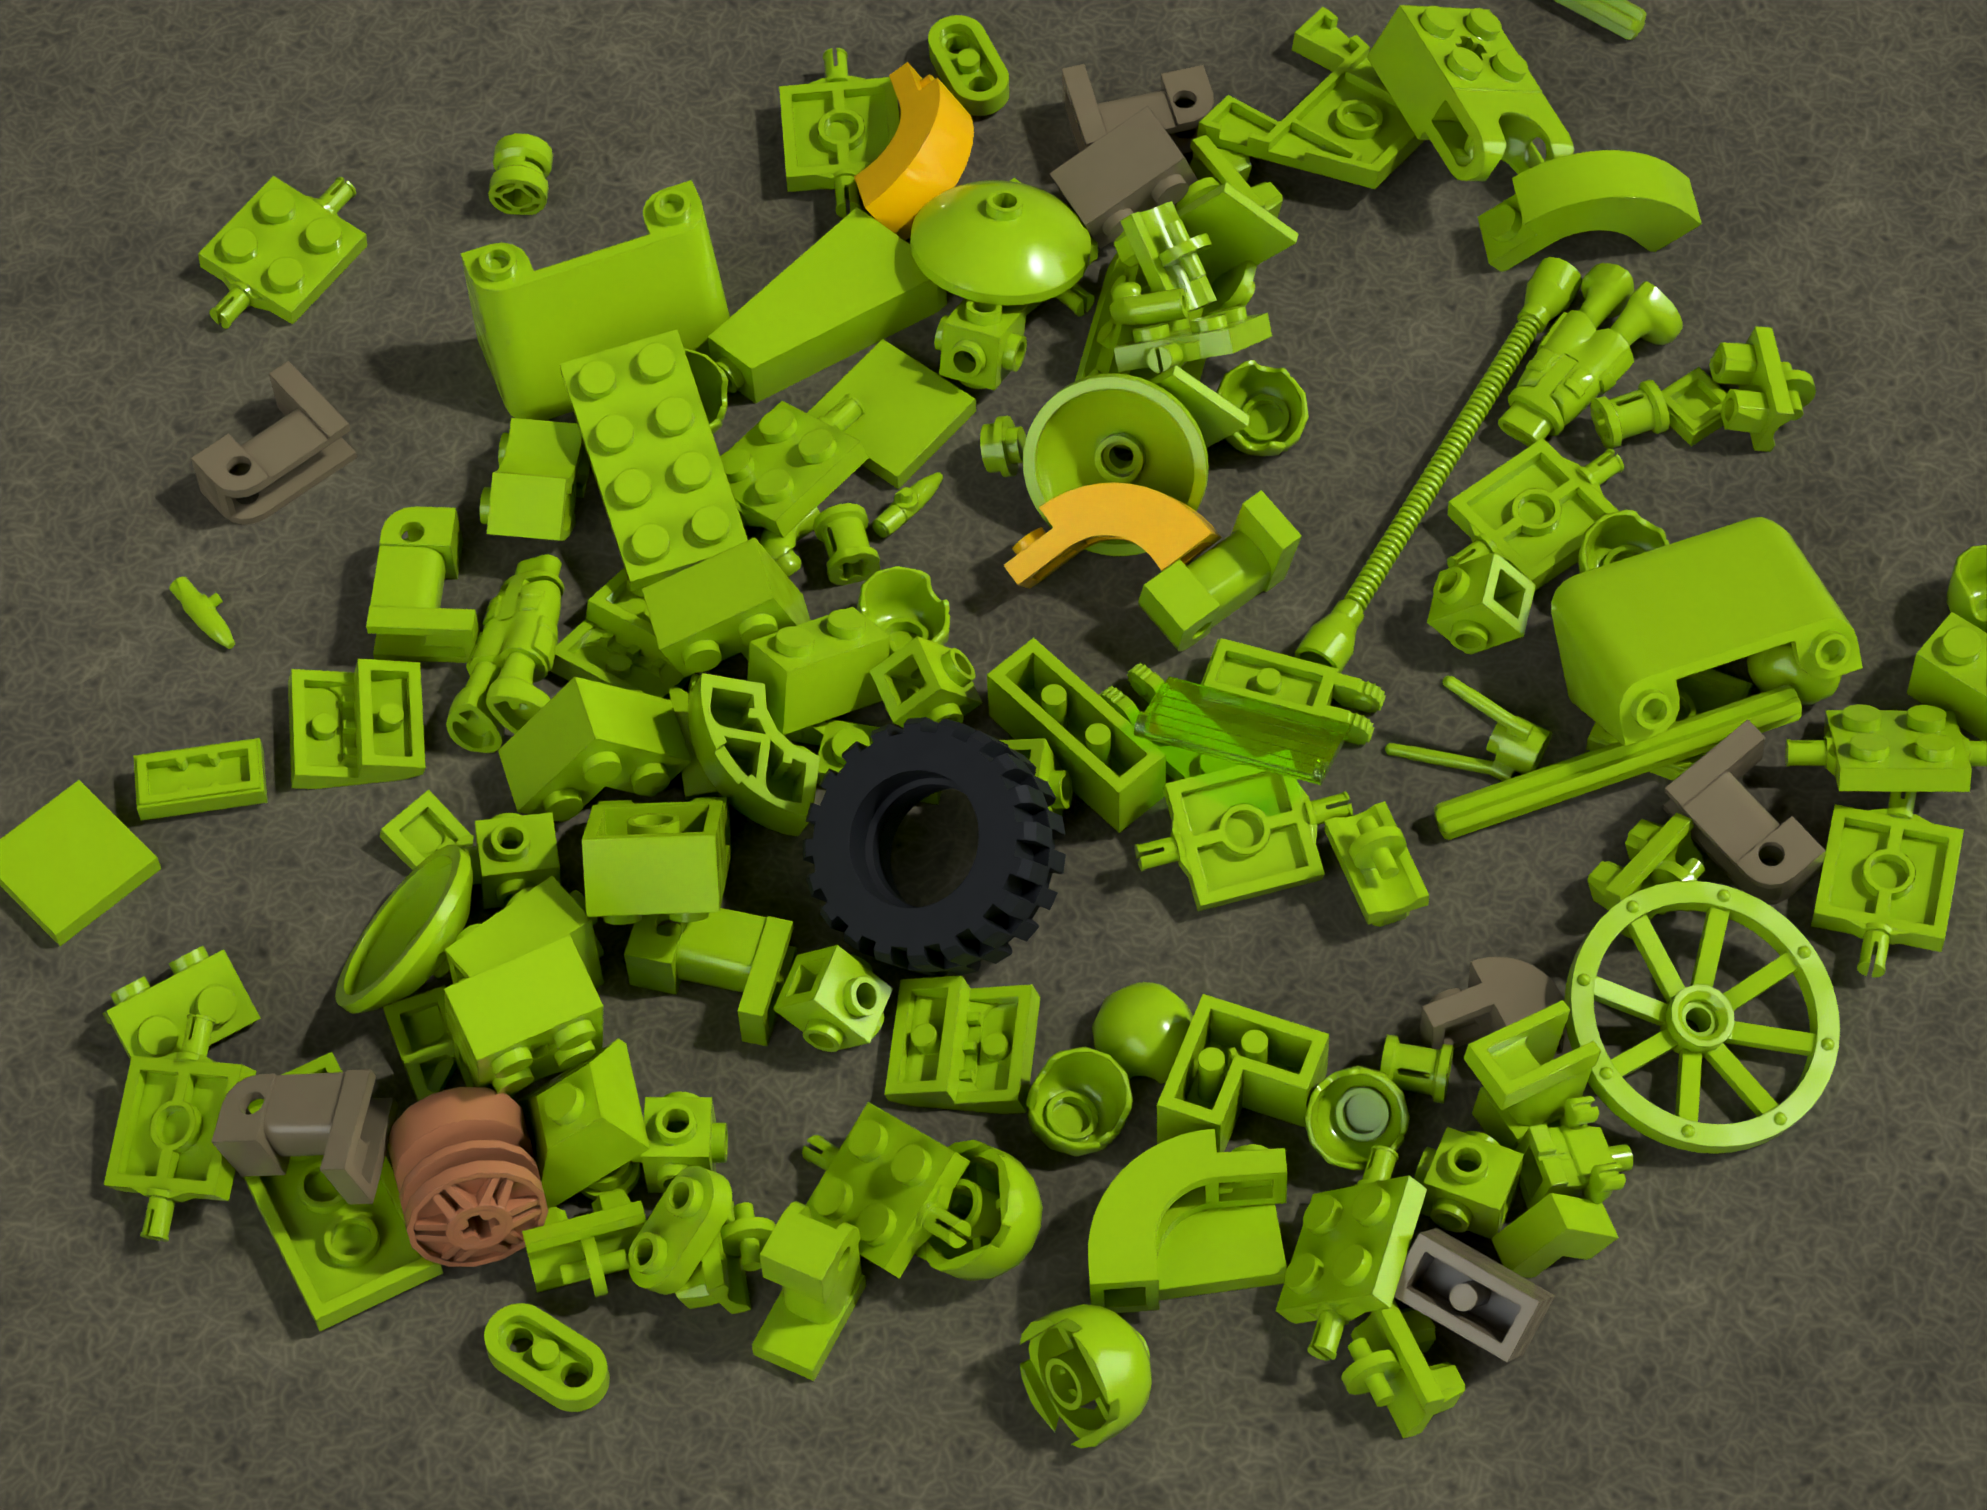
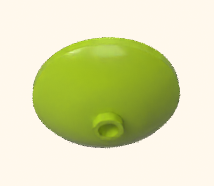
[910,180,1091,305]
[1023,373,1209,556]
[335,845,473,1014]

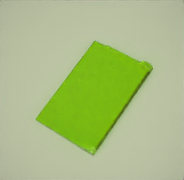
[1134,676,1352,785]

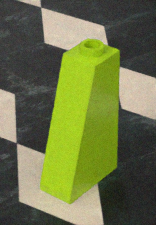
[708,207,947,403]

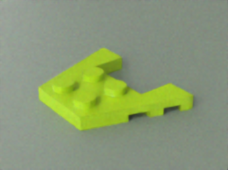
[1197,7,1425,189]

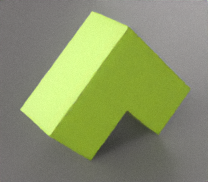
[1491,1193,1619,1278]

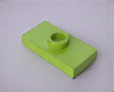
[133,738,268,821]

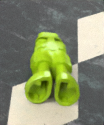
[1498,263,1683,447]
[446,554,565,753]

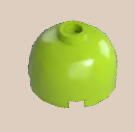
[915,1140,1043,1281]
[1020,1304,1152,1449]

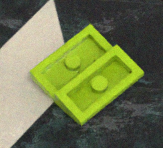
[550,568,692,700]
[288,659,426,789]
[884,975,1041,1114]

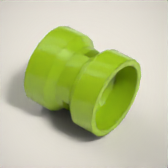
[488,133,553,215]

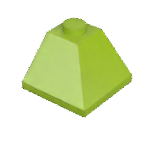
[516,1038,650,1208]

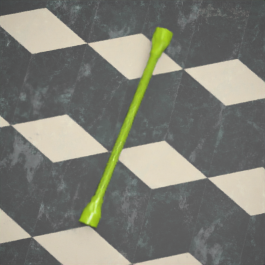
[1295,257,1582,673]

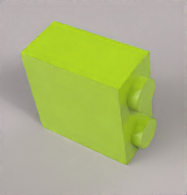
[445,875,604,989]

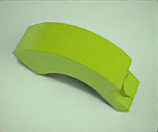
[1477,150,1702,272]
[1088,1128,1287,1313]

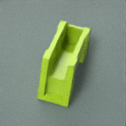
[1138,490,1302,651]
[366,506,480,663]
[624,908,797,1046]
[1464,1000,1601,1151]
[752,1201,866,1381]

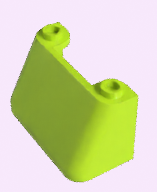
[460,180,730,421]
[1551,517,1863,747]

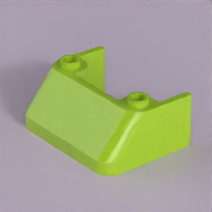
[1075,182,1299,450]

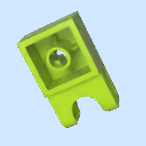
[1366,5,1574,181]
[582,797,731,925]
[444,934,604,1098]

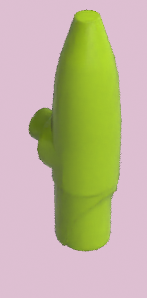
[872,472,943,538]
[169,576,235,649]

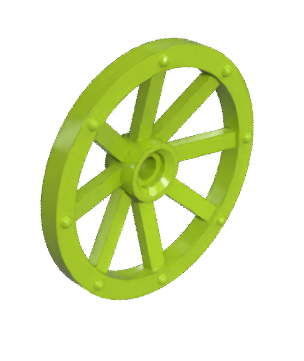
[1564,881,1840,1154]

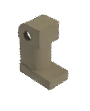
[1062,64,1214,159]
[191,361,357,525]
[1663,719,1825,904]
[212,1069,399,1204]

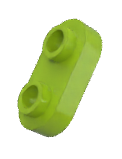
[928,15,1010,116]
[628,1166,732,1295]
[484,1303,610,1412]

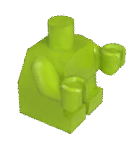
[1515,1095,1633,1210]

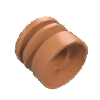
[388,1087,549,1267]

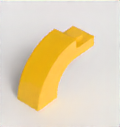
[854,62,974,241]
[1004,482,1222,589]

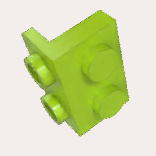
[102,946,261,1061]

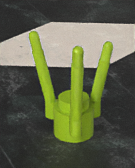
[1385,676,1552,781]

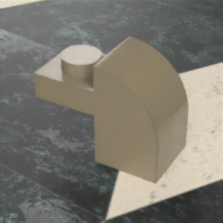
[1419,957,1572,1059]

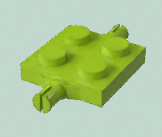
[779,48,900,218]
[198,176,367,329]
[1114,306,1272,373]
[720,394,869,538]
[1447,438,1624,591]
[1785,704,1987,792]
[1134,752,1353,912]
[1811,792,1964,978]
[104,1014,256,1242]
[802,1102,972,1279]
[1275,1145,1427,1361]

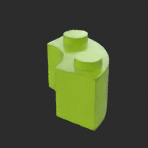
[479,418,591,541]
[687,673,820,836]

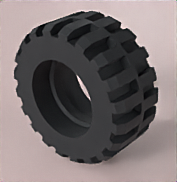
[803,717,1066,977]

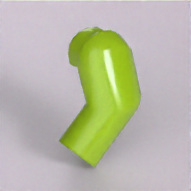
[1109,282,1188,325]
[760,507,820,577]

